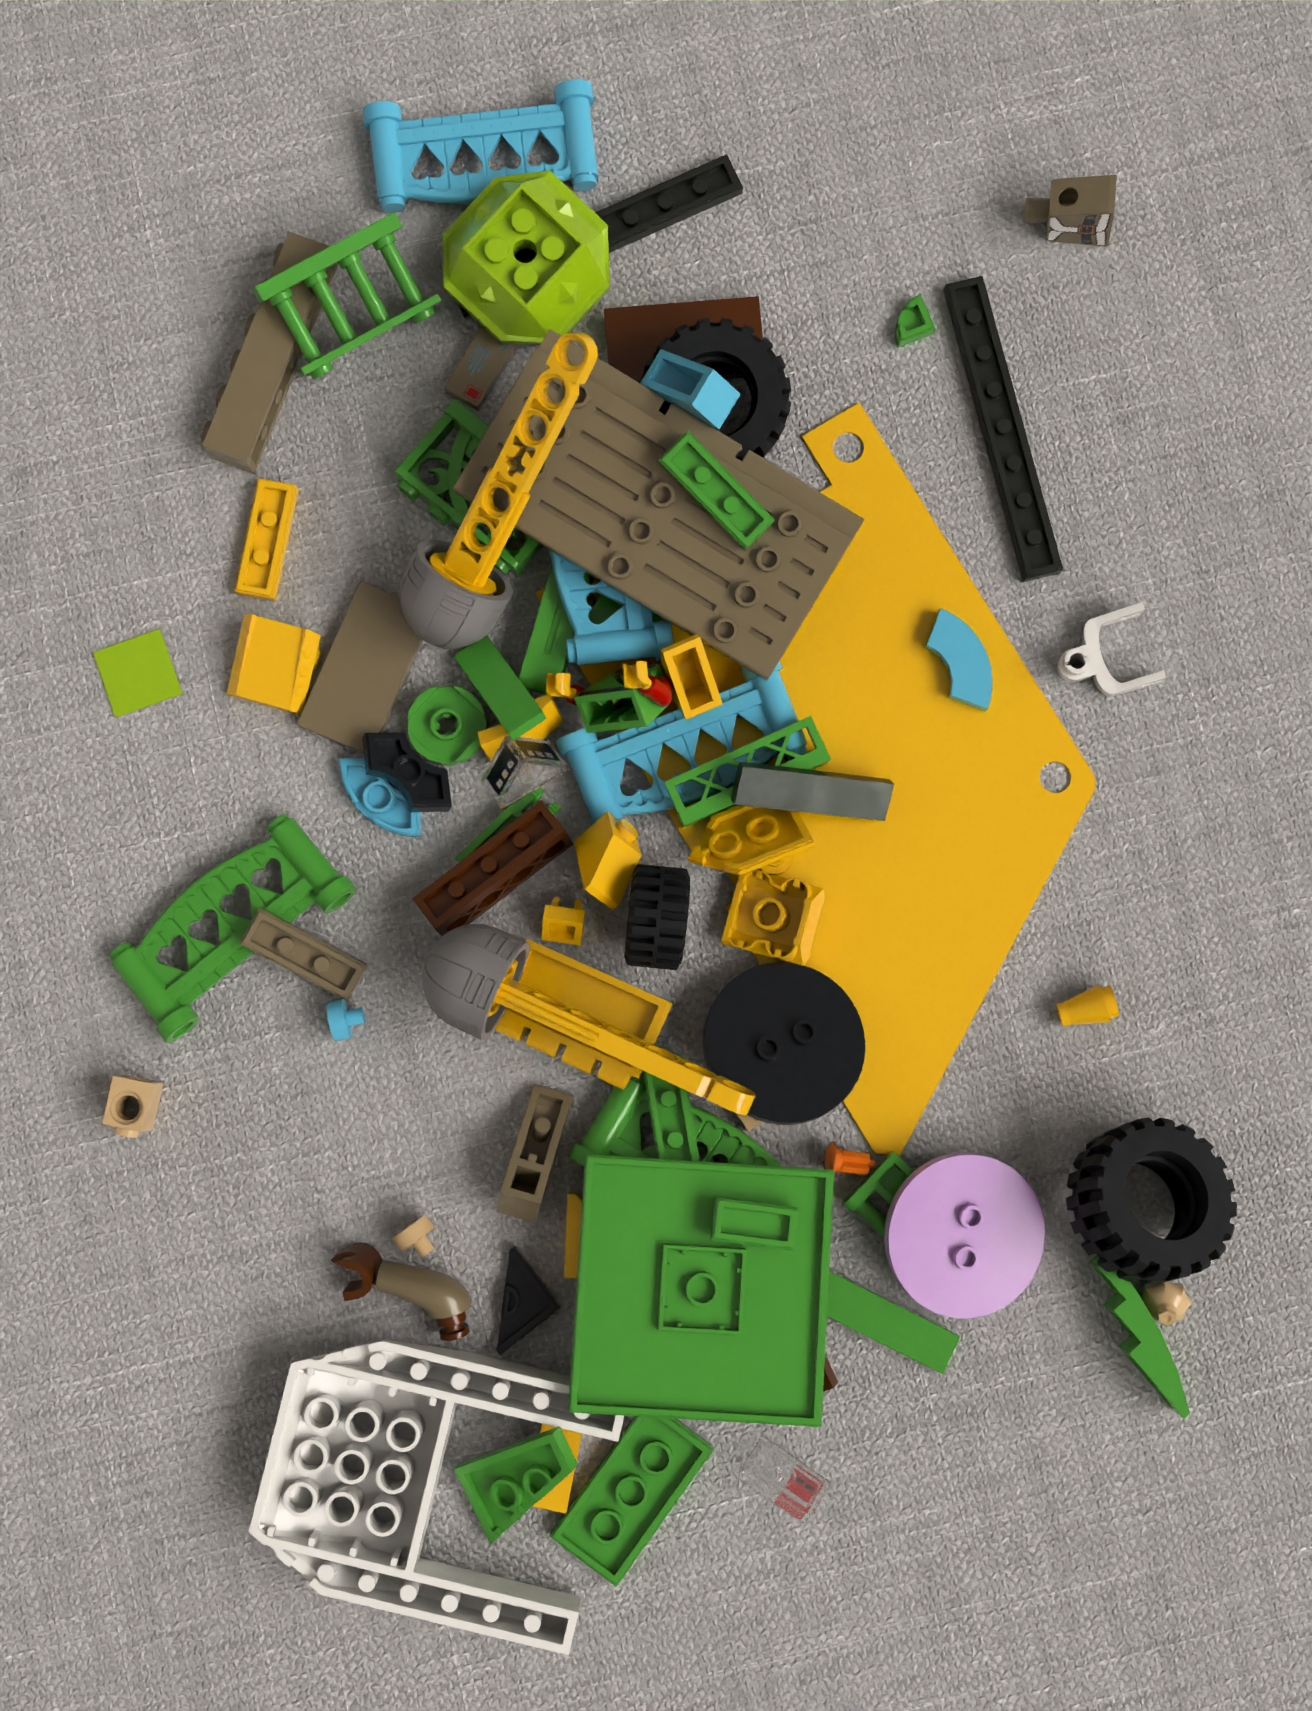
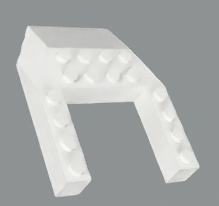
[249,1340,624,1655]

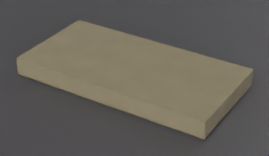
[297,581,423,754]

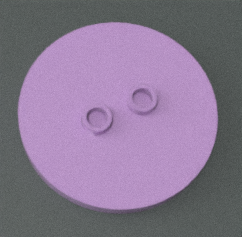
[884,1152,1045,1319]

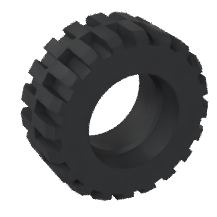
[640,318,791,461]
[1066,1117,1237,1284]

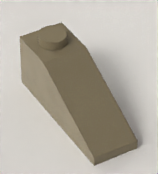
[497,1084,573,1223]

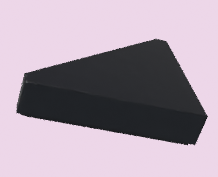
[496,1246,561,1355]

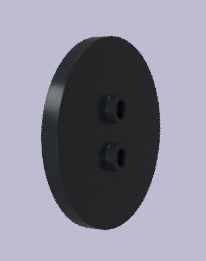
[703,962,865,1125]

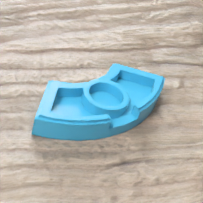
[925,608,992,711]
[339,758,421,838]

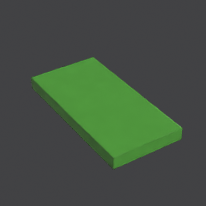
[549,1416,714,1587]

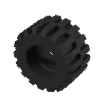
[624,864,690,970]

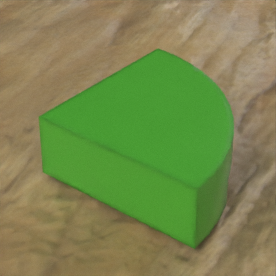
[895,294,936,348]

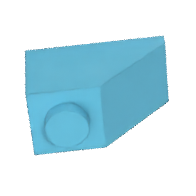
[640,349,741,429]

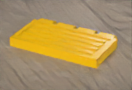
[495,939,672,1090]

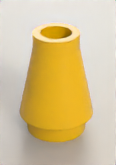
[1056,984,1119,1027]

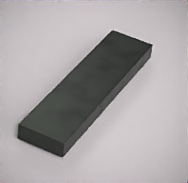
[731,762,894,821]

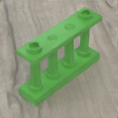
[252,212,441,380]

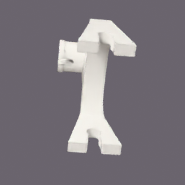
[1057,602,1166,697]

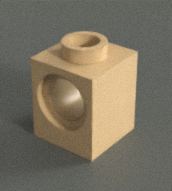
[102,1075,164,1138]

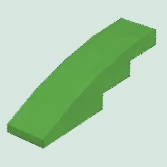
[1089,1255,1190,1418]

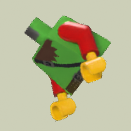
[546,661,672,733]

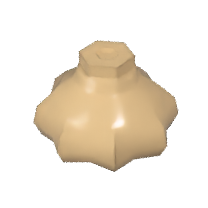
[1141,1281,1192,1326]

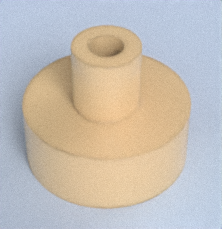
[392,1214,435,1258]

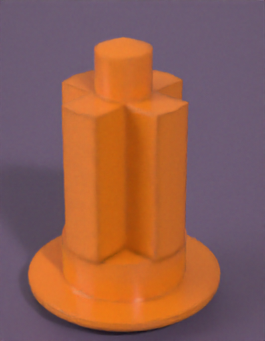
[824,1141,876,1175]

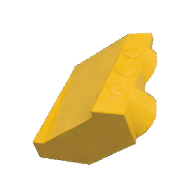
[227,613,322,715]
[721,869,825,966]

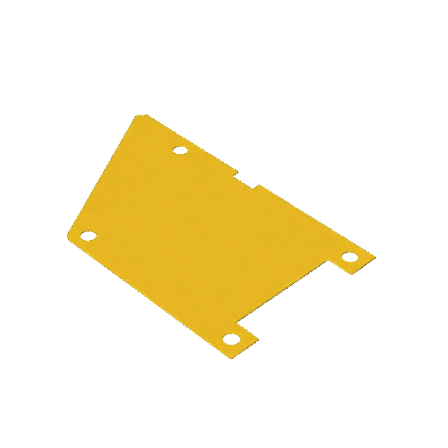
[535,403,1096,1156]

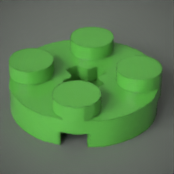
[407,686,488,767]

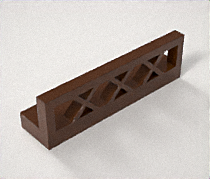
[412,800,573,936]

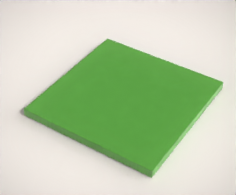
[568,1154,834,1427]

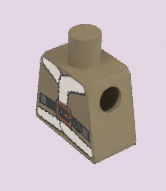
[1024,175,1117,246]

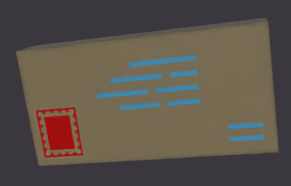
[444,325,517,411]

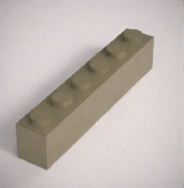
[201,232,339,474]

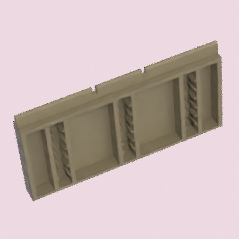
[453,329,865,681]

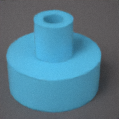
[327,999,366,1042]

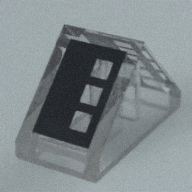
[481,735,570,809]

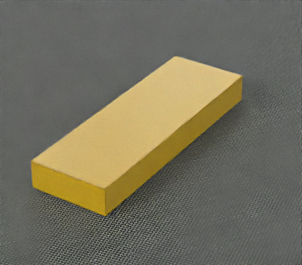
[234,478,299,602]

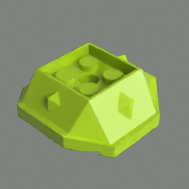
[442,170,610,345]

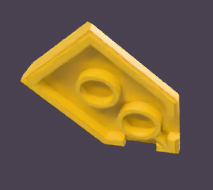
[688,805,815,876]

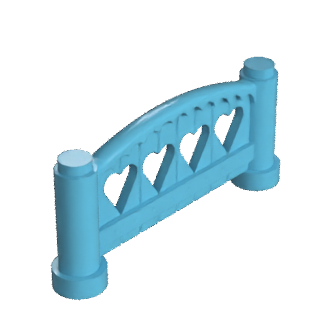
[362,79,598,213]
[550,550,673,665]
[555,660,808,824]

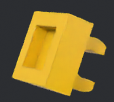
[542,896,585,946]

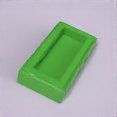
[710,1197,800,1251]

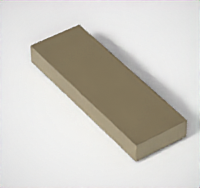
[239,907,367,1001]

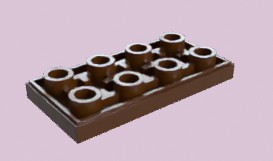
[604,296,763,383]

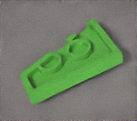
[454,1426,578,1544]

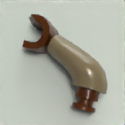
[331,1243,471,1341]

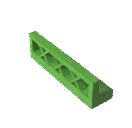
[664,716,831,828]

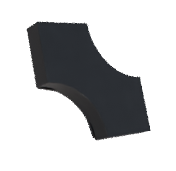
[362,733,452,812]

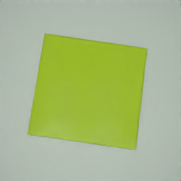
[93,629,183,718]

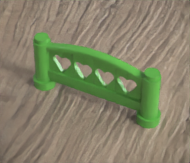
[109,814,357,1043]
[567,1075,782,1167]

